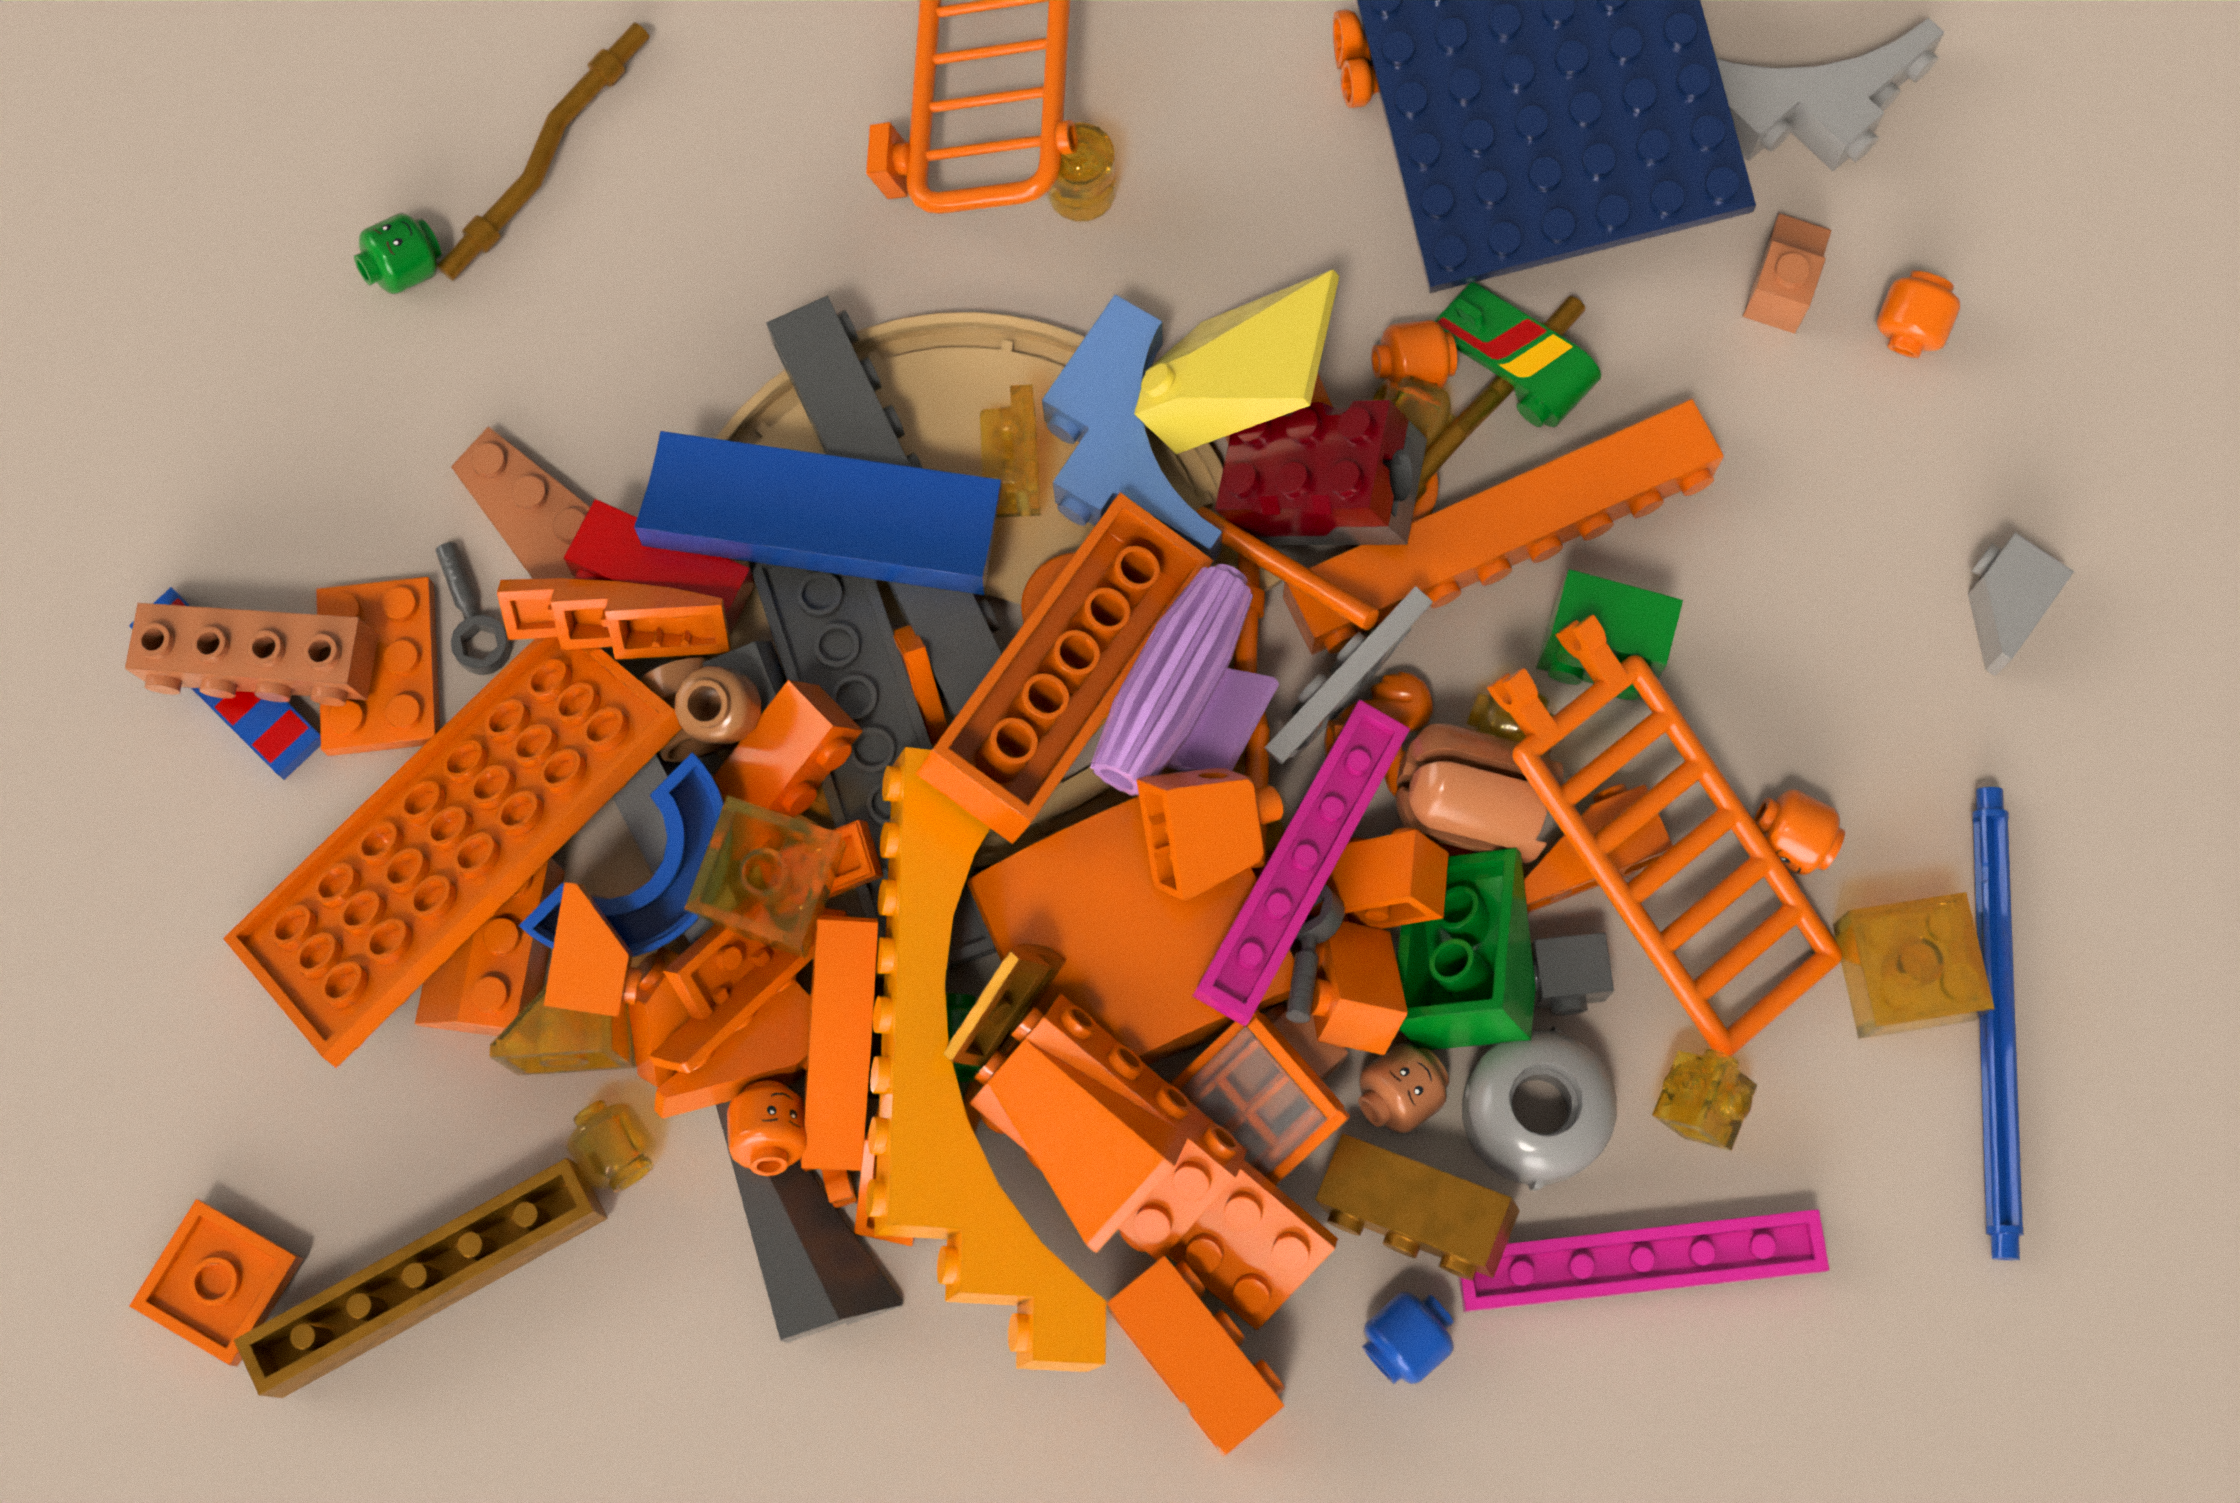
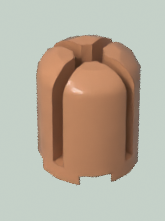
[1395,722,1564,864]

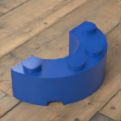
[519,752,731,957]

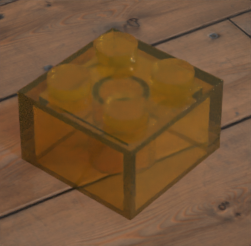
[1832,892,1995,1039]

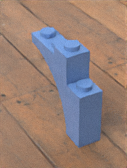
[1042,294,1222,568]

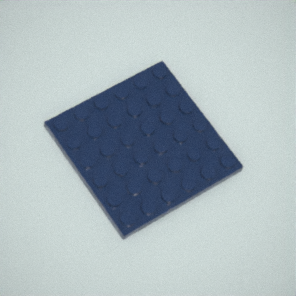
[1356,0,1756,293]

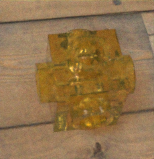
[1652,1049,1758,1151]

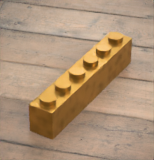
[234,1158,608,1398]

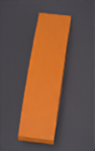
[497,578,731,660]
[801,915,878,1171]

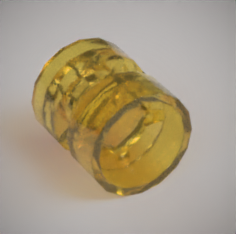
[1047,122,1116,222]

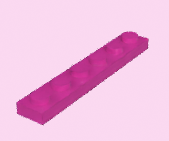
[1192,699,1410,1027]
[1458,1209,1830,1313]

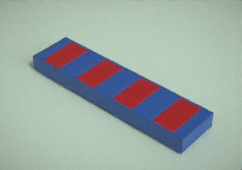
[129,587,321,780]

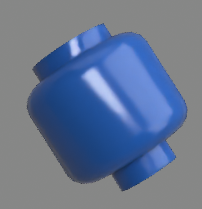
[1362,1292,1454,1384]

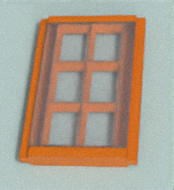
[1169,1009,1351,1186]

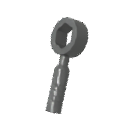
[435,542,512,675]
[1286,884,1345,1023]

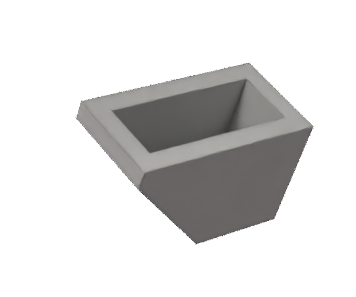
[1968,532,2074,676]

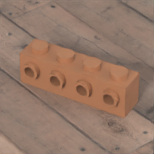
[125,603,379,706]

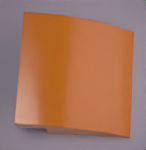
[967,796,1294,1065]

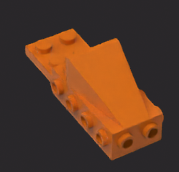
[969,993,1338,1331]

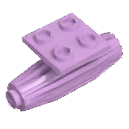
[1091,564,1279,796]

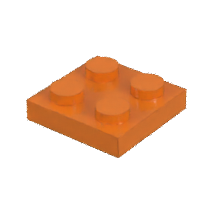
[129,1199,303,1367]

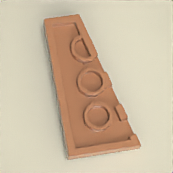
[451,426,590,579]

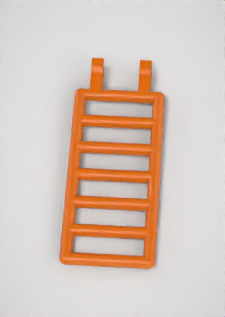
[1487,614,1843,1058]

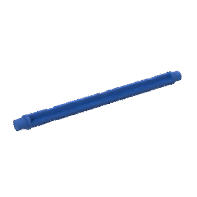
[1972,787,2024,1260]

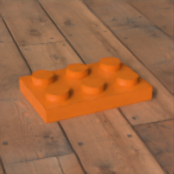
[316,577,440,756]

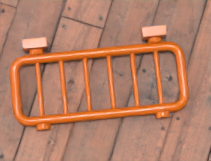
[866,0,1078,214]

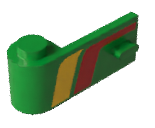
[1435,282,1601,427]

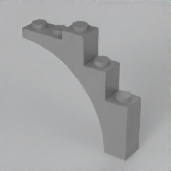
[1716,18,1944,171]

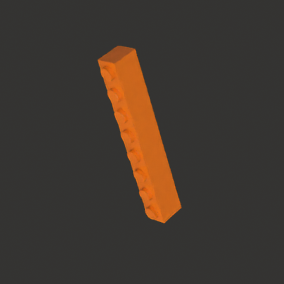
[1283,399,1724,655]

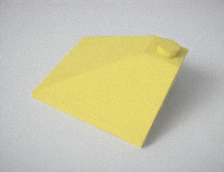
[1134,269,1339,454]

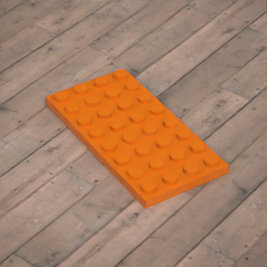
[223,637,682,1068]

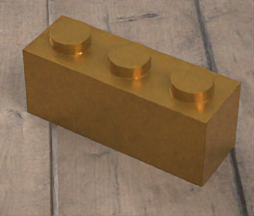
[1315,1133,1520,1281]

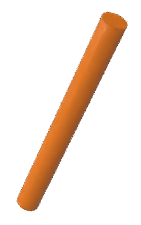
[1196,507,1379,630]

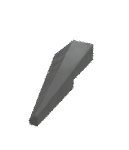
[716,1101,902,1343]

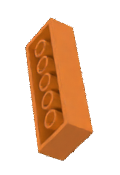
[915,492,1214,844]

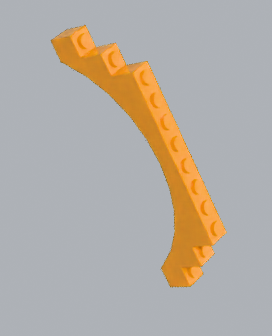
[866,712,1109,1372]

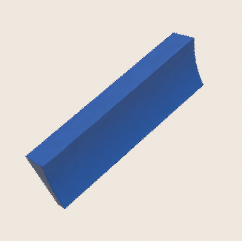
[634,431,1002,595]

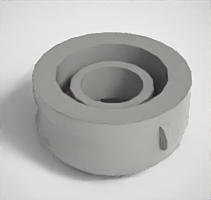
[1462,1026,1617,1191]

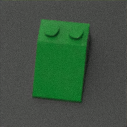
[1397,848,1535,1050]

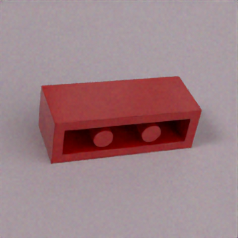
[563,499,755,635]

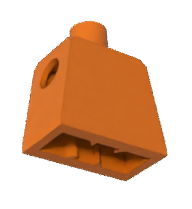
[1136,768,1283,901]

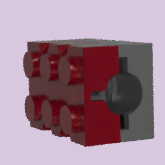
[1215,400,1427,545]

